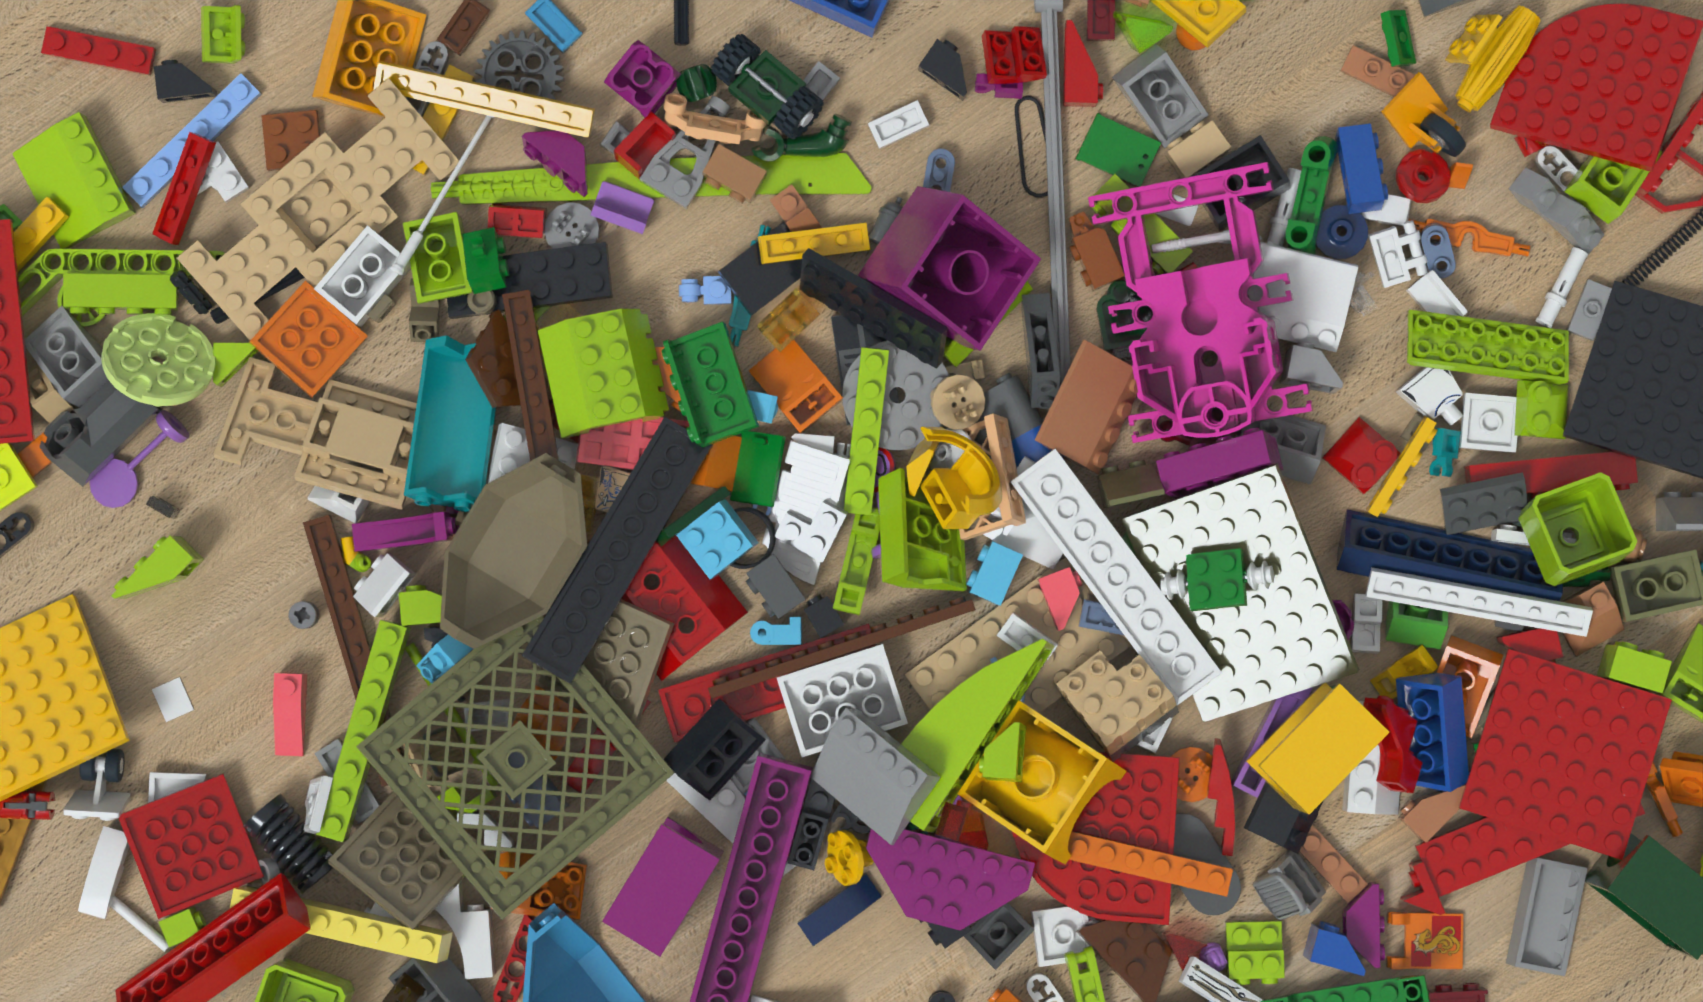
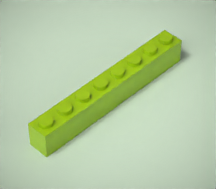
[316,620,411,842]

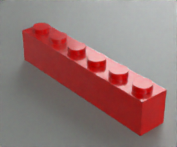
[1464,452,1638,499]

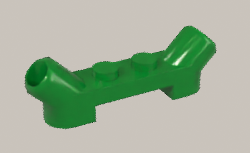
[1285,136,1338,255]

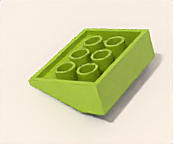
[12,112,136,249]

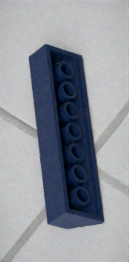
[1336,509,1563,601]

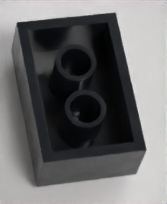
[1192,135,1290,232]

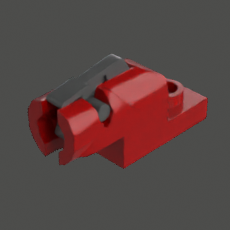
[0,790,56,820]

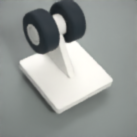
[63,749,131,821]

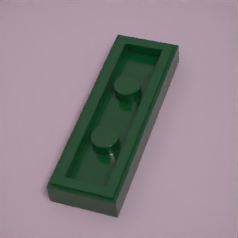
[657,487,731,547]

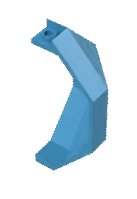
[523,903,646,1002]

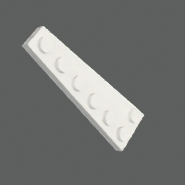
[663,758,796,876]

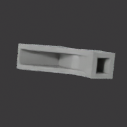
[1509,168,1604,255]

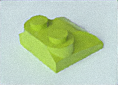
[1514,380,1569,440]

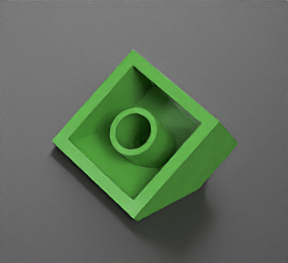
[1386,601,1448,649]

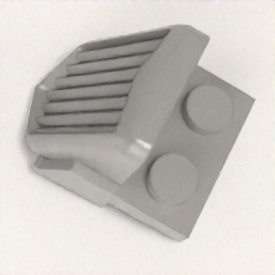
[1253,850,1326,920]

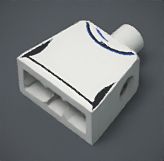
[1396,367,1463,426]

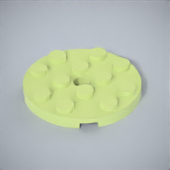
[101,313,215,407]

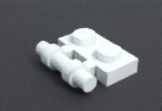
[1368,220,1428,288]

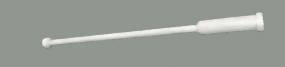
[390,115,494,275]

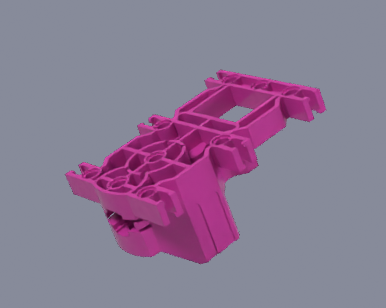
[1088,162,1313,443]

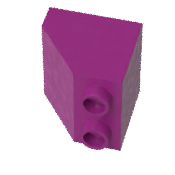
[858,186,1041,351]

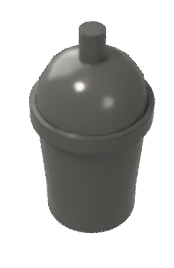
[869,197,903,245]

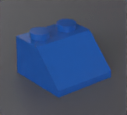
[1303,921,1366,976]

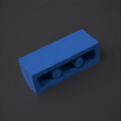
[1335,123,1388,214]

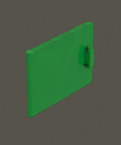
[1076,113,1161,187]
[730,431,786,507]

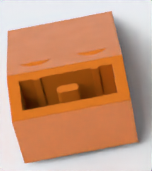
[748,336,843,434]
[491,852,587,920]

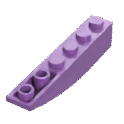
[1231,687,1313,798]

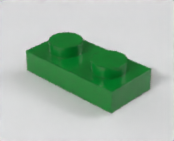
[1380,10,1416,67]

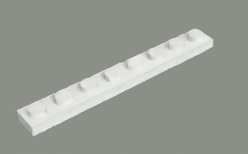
[1366,567,1593,637]

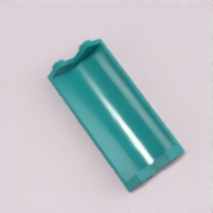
[404,335,496,512]

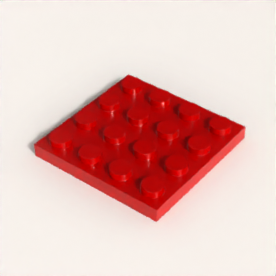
[119,774,264,919]

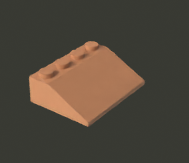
[1035,339,1138,474]

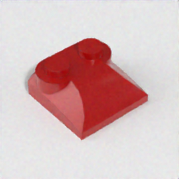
[1322,417,1401,494]

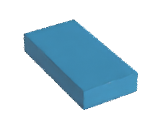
[525,0,583,53]

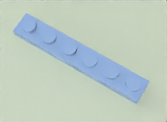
[122,73,262,208]

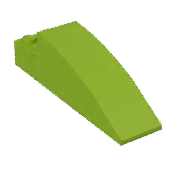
[901,639,1055,832]

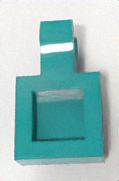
[1429,428,1461,477]

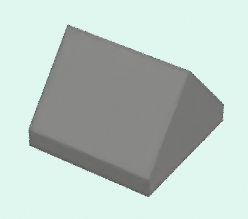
[600,121,631,155]

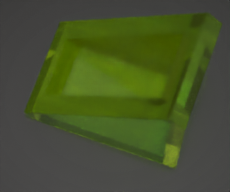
[1113,11,1173,54]

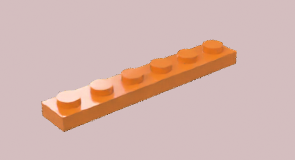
[1068,831,1233,897]

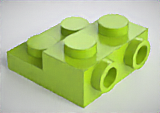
[1225,920,1285,985]

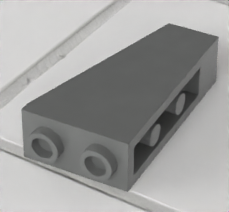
[1021,293,1060,409]

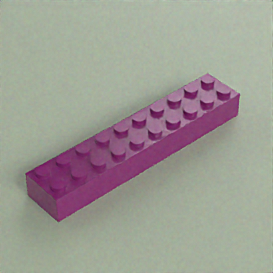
[690,753,813,1002]

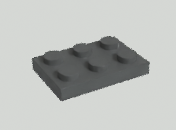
[1440,472,1527,535]

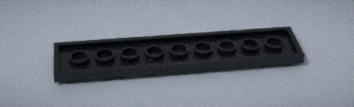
[522,417,713,685]

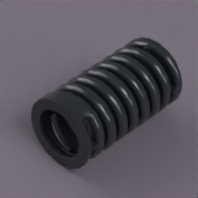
[243,794,333,894]

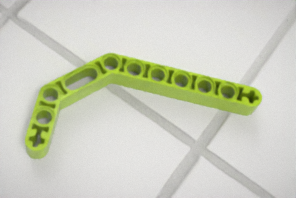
[18,249,225,316]

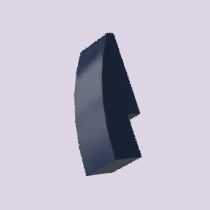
[797,874,882,946]

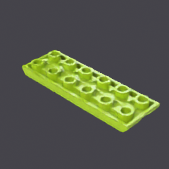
[1407,309,1569,384]

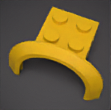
[920,427,1002,529]

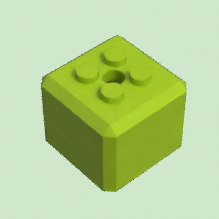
[1518,473,1637,586]
[255,958,355,1002]

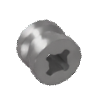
[288,601,319,629]

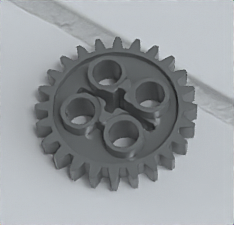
[474,30,565,100]

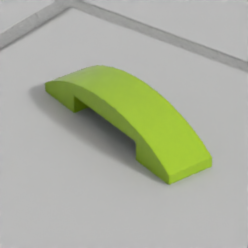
[833,507,880,615]

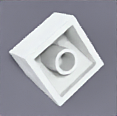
[353,553,417,617]

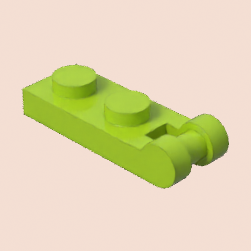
[1064,946,1105,1002]

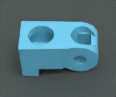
[750,617,802,645]

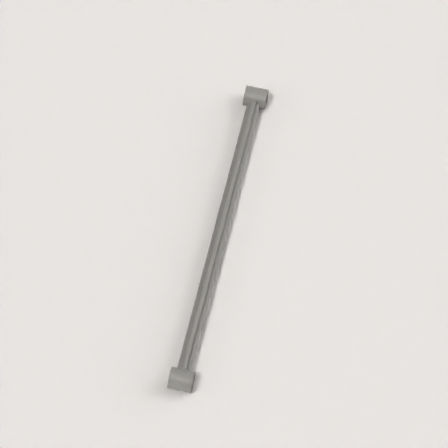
[1034,0,1071,409]

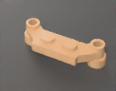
[664,93,767,144]

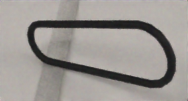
[1014,96,1048,198]

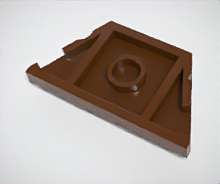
[465,309,551,408]
[1076,920,1172,1002]

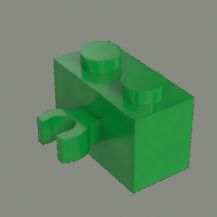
[462,227,509,294]

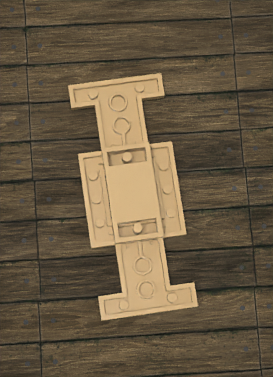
[177,78,459,340]
[214,357,498,526]

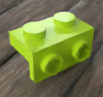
[201,5,245,64]

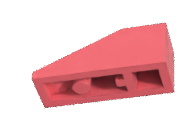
[273,672,307,756]

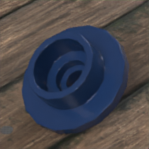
[1316,205,1368,259]

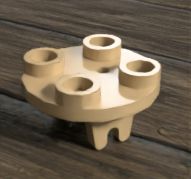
[930,374,985,430]

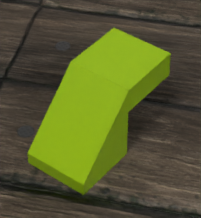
[437,787,497,813]

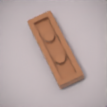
[1299,825,1368,903]

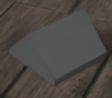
[964,903,1034,970]

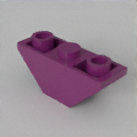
[522,131,588,197]
[1342,882,1385,968]

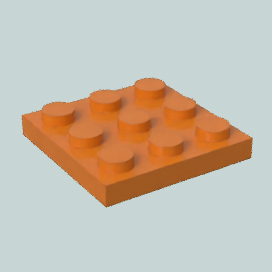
[249,280,368,398]

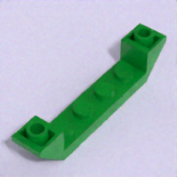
[1261,975,1430,1002]

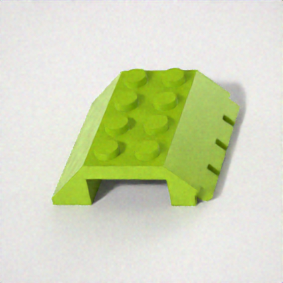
[537,308,669,439]

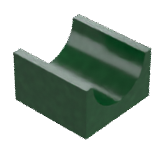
[1585,833,1703,960]

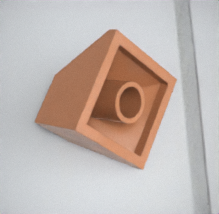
[1561,582,1625,657]

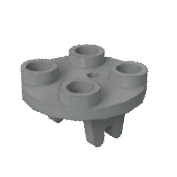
[544,202,600,249]

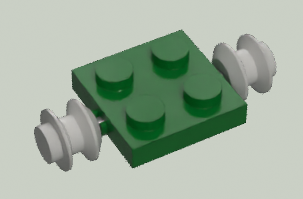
[1161,548,1274,611]

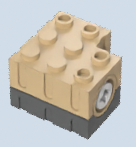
[1056,650,1179,762]

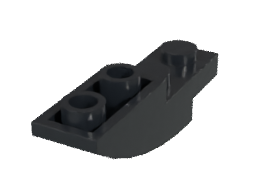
[788,755,835,871]

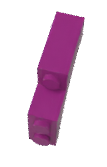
[352,512,457,552]

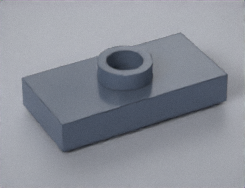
[1078,599,1124,635]

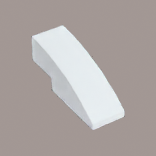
[78,826,130,919]

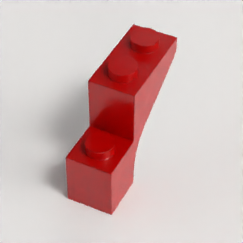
[1363,695,1423,793]

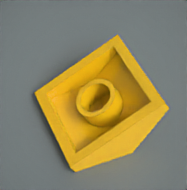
[906,426,945,497]

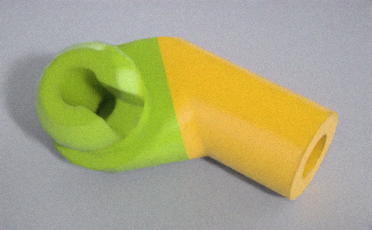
[341,536,372,572]

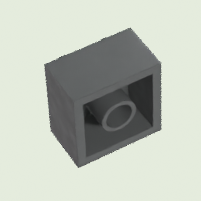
[745,554,806,619]

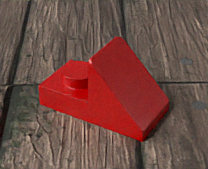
[1400,860,1445,915]

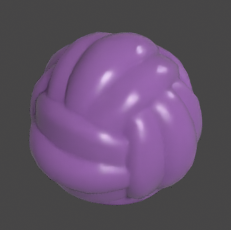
[1199,942,1228,972]

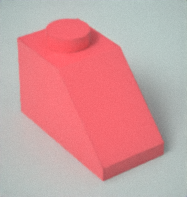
[1037,567,1082,631]

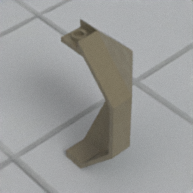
[440,453,587,649]

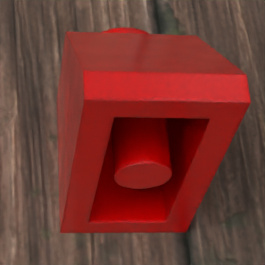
[1497,628,1563,664]

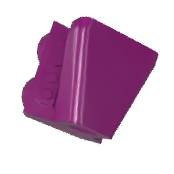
[604,40,681,118]

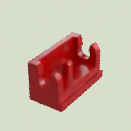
[488,204,547,238]

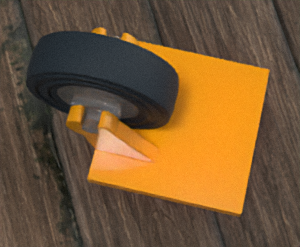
[1381,72,1466,157]

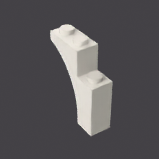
[435,880,496,979]

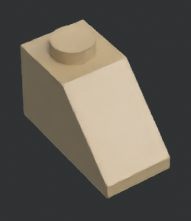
[28,364,74,423]

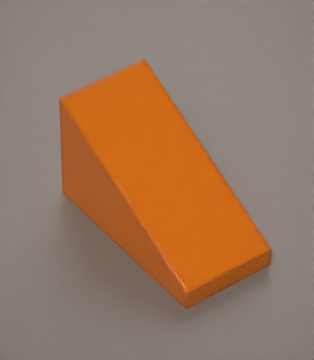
[1449,162,1473,189]

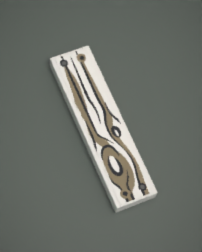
[1178,957,1262,1002]

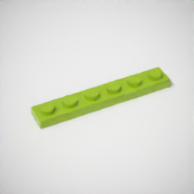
[844,347,889,515]

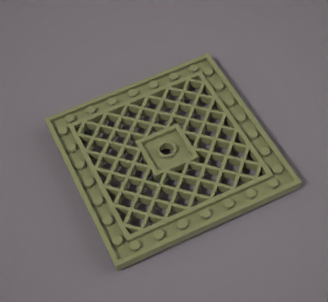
[356,616,674,920]

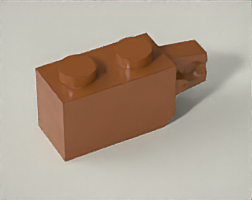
[1069,212,1125,291]

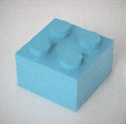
[676,499,759,579]
[966,541,1023,606]

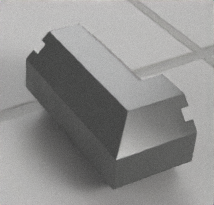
[40,380,162,487]

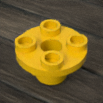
[825,830,874,886]

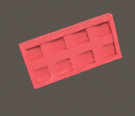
[576,417,689,470]

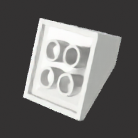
[983,456,1096,570]

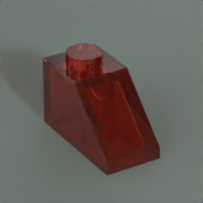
[936,800,989,851]

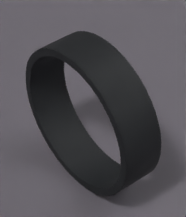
[730,507,776,569]

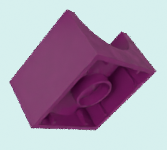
[602,817,724,957]

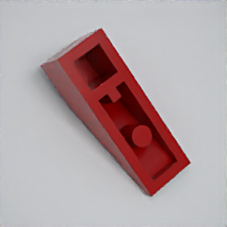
[1063,20,1103,107]

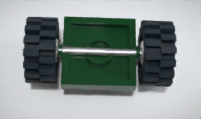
[711,34,824,139]

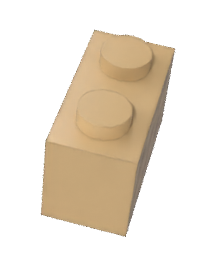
[1165,120,1231,179]

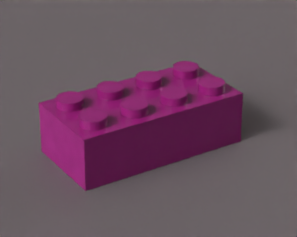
[1156,428,1284,499]

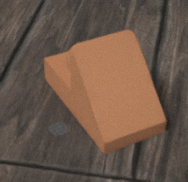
[770,184,822,232]

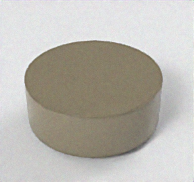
[467,291,496,315]

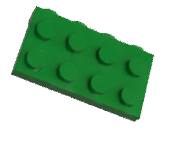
[661,321,759,447]

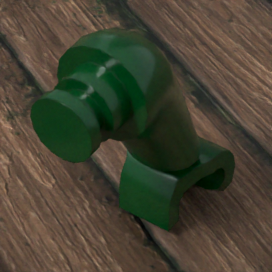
[751,114,852,161]

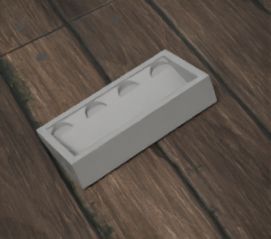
[1506,857,1587,976]

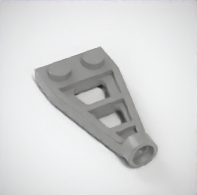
[640,96,731,209]

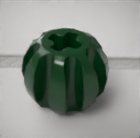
[676,64,717,102]

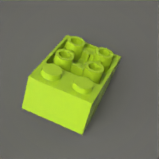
[111,535,204,599]
[1655,623,1703,723]

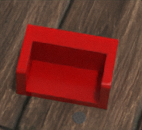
[614,111,676,180]

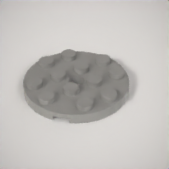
[842,340,949,450]

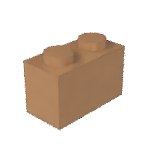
[702,144,767,204]

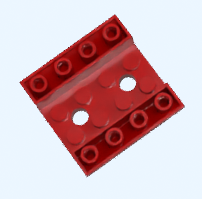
[622,536,748,681]

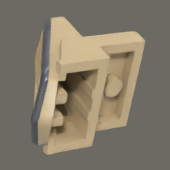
[401,727,464,788]

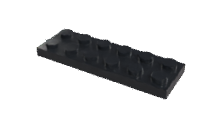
[447,242,613,319]
[799,248,948,369]

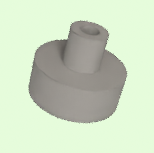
[258,857,286,885]

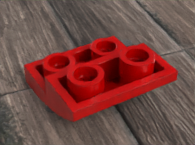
[981,26,1047,84]

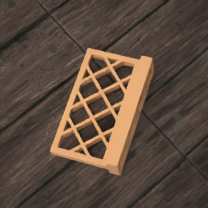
[959,413,1026,540]

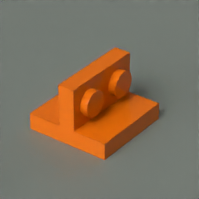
[1660,751,1703,807]

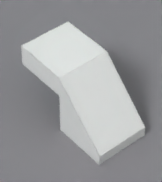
[457,812,515,848]

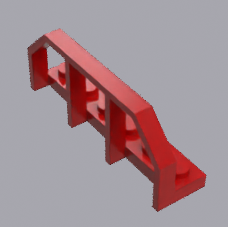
[1635,91,1703,214]

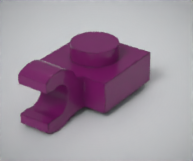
[975,73,1023,99]

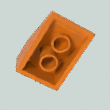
[1437,635,1504,738]

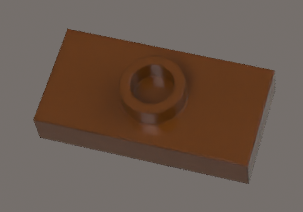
[437,0,491,56]

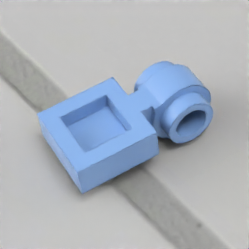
[679,276,731,305]

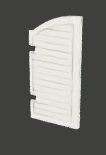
[762,440,851,585]

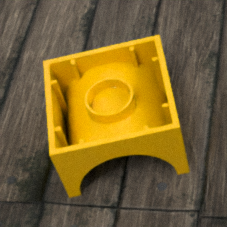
[1246,683,1389,815]
[957,700,1126,865]

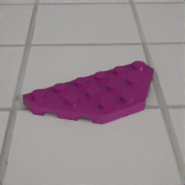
[866,829,1035,930]

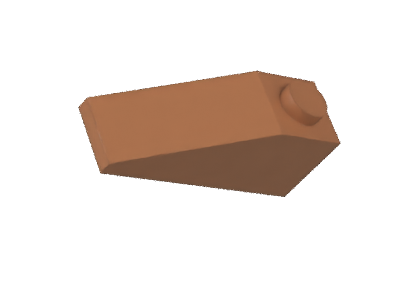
[1398,784,1466,843]

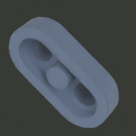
[923,149,955,192]
[1421,223,1456,278]

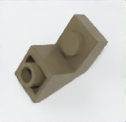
[409,278,440,342]

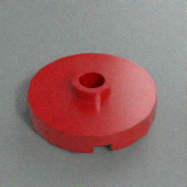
[1396,149,1451,203]

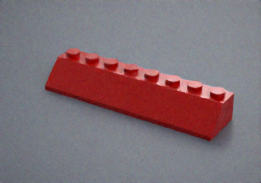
[115,873,311,1002]

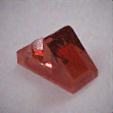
[1163,931,1207,972]

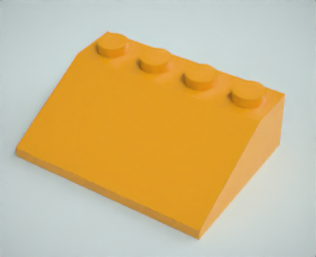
[312,0,426,117]

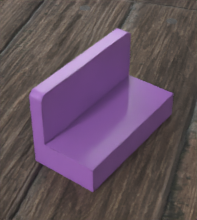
[591,181,654,234]

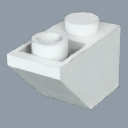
[308,486,370,524]

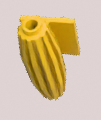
[1445,5,1541,113]

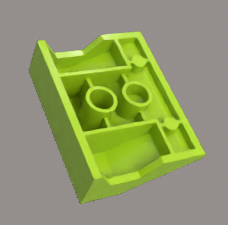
[878,468,967,591]

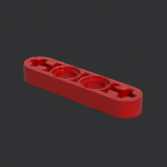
[493,915,533,1002]

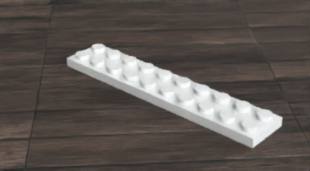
[1010,449,1222,705]

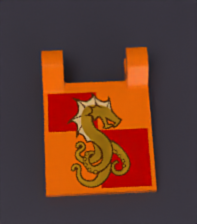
[1386,912,1463,970]

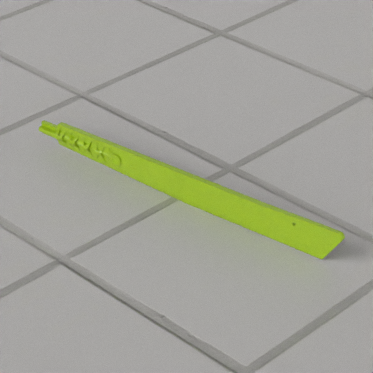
[431,153,872,205]

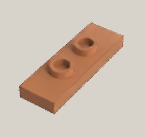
[1340,45,1415,97]

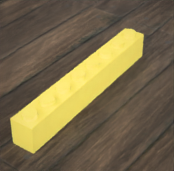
[230,885,453,963]

